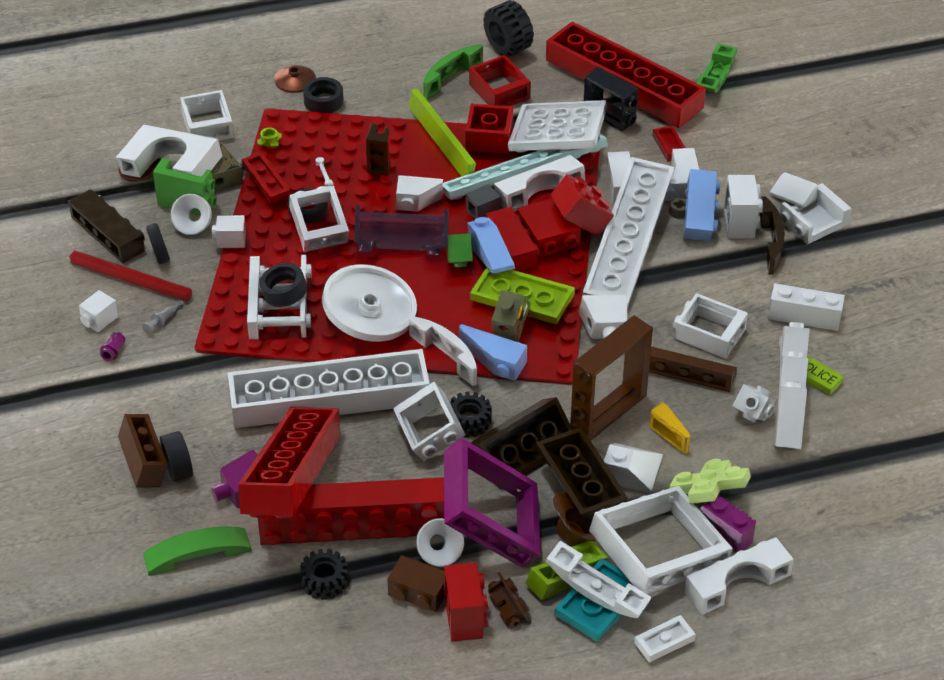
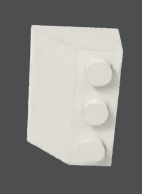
[768,283,845,331]

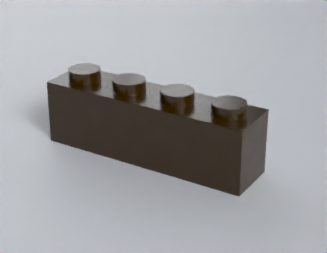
[68,189,145,263]

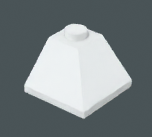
[604,443,663,494]

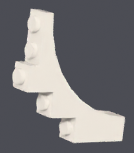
[775,322,810,449]

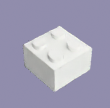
[724,175,763,239]

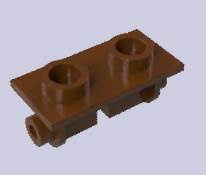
[488,572,531,628]

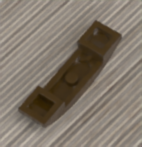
[759,196,785,275]

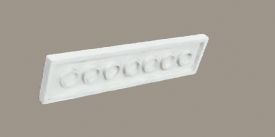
[583,157,674,309]

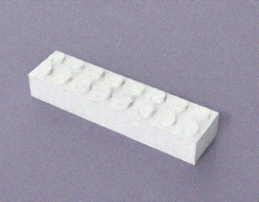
[228,349,430,428]

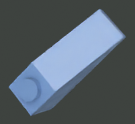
[467,217,515,274]
[459,324,527,381]

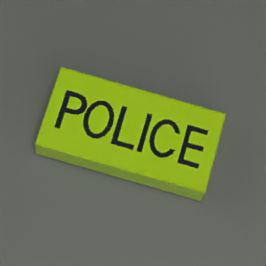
[806,356,844,395]

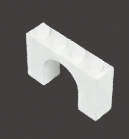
[116,125,223,178]
[606,148,699,204]

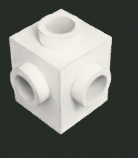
[732,384,776,423]

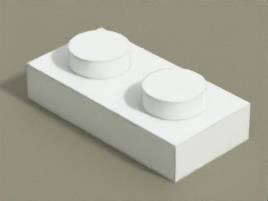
[634,615,696,663]

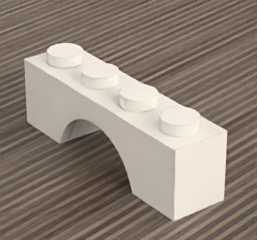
[494,155,585,212]
[684,537,794,615]

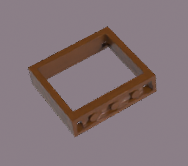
[570,315,653,440]

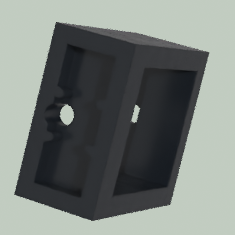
[583,67,638,131]

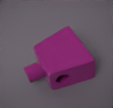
[211,449,258,508]

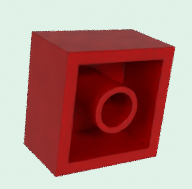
[465,103,514,154]
[551,174,614,236]
[444,562,488,642]

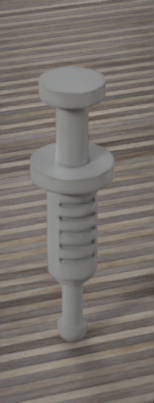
[142,300,184,334]

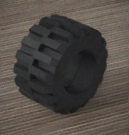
[483,0,534,57]

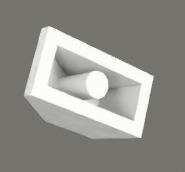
[395,175,443,212]

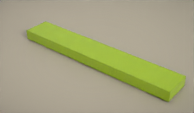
[408,89,476,177]

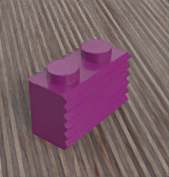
[700,494,756,553]

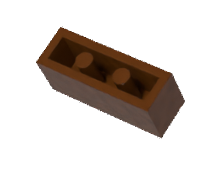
[118,414,167,488]

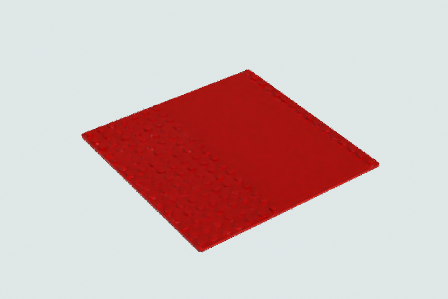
[194,108,600,385]

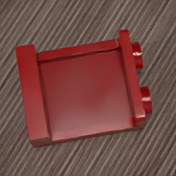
[517,198,581,257]

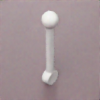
[315,157,333,187]

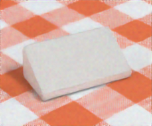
[770,172,818,208]

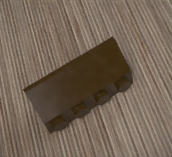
[470,397,573,489]
[536,427,628,522]

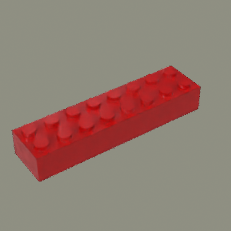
[546,21,706,128]
[238,407,341,519]
[258,477,444,545]

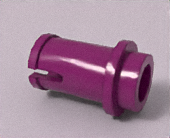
[100,332,125,361]

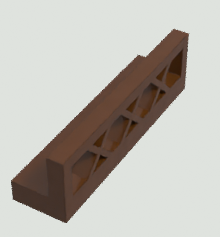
[649,347,737,392]

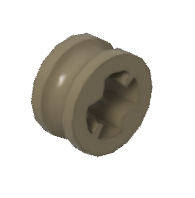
[669,198,686,219]

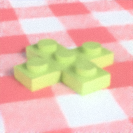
[669,459,751,504]

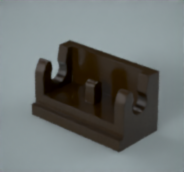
[366,124,390,176]

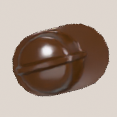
[553,492,596,547]

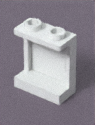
[779,183,851,244]

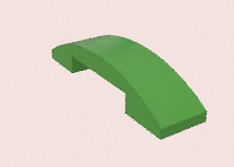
[696,43,738,93]
[423,44,483,100]
[143,526,252,576]

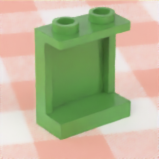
[153,158,217,216]

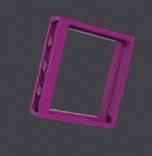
[444,438,541,568]

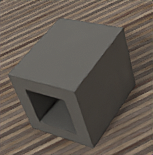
[466,184,502,220]

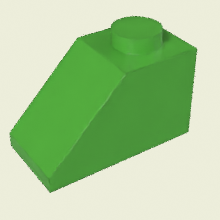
[445,233,473,267]

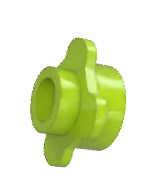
[257,128,282,148]

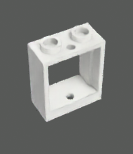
[180,90,234,141]
[289,185,349,252]
[673,293,748,359]
[393,382,465,462]

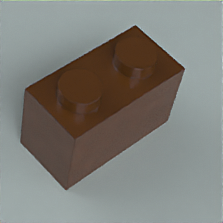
[387,555,445,612]

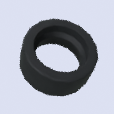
[303,77,344,113]
[259,263,307,307]
[160,431,193,482]

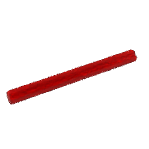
[69,250,192,301]

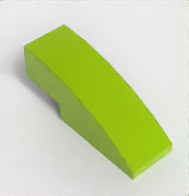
[525,541,608,600]

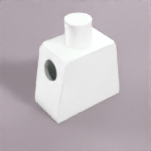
[579,295,627,339]

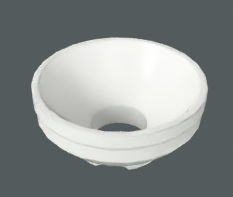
[171,194,212,235]
[416,518,464,567]

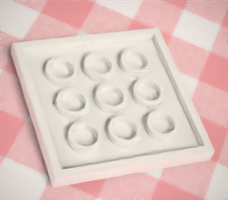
[508,100,607,153]

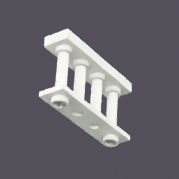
[247,255,312,339]

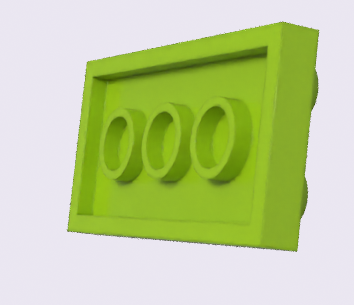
[470,267,575,325]

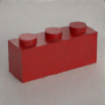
[486,207,540,272]

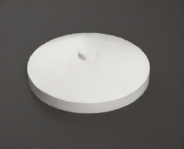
[322,265,417,342]

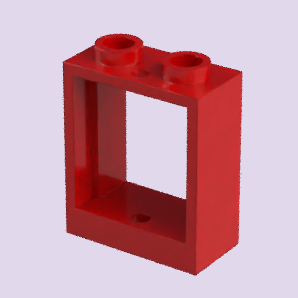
[469,55,531,106]

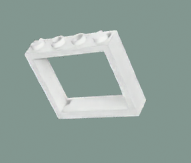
[589,486,733,594]

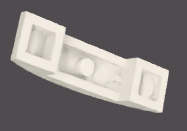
[409,316,477,386]
[546,541,652,619]

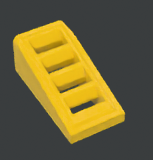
[649,402,691,454]

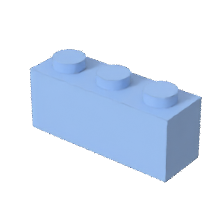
[683,169,720,241]

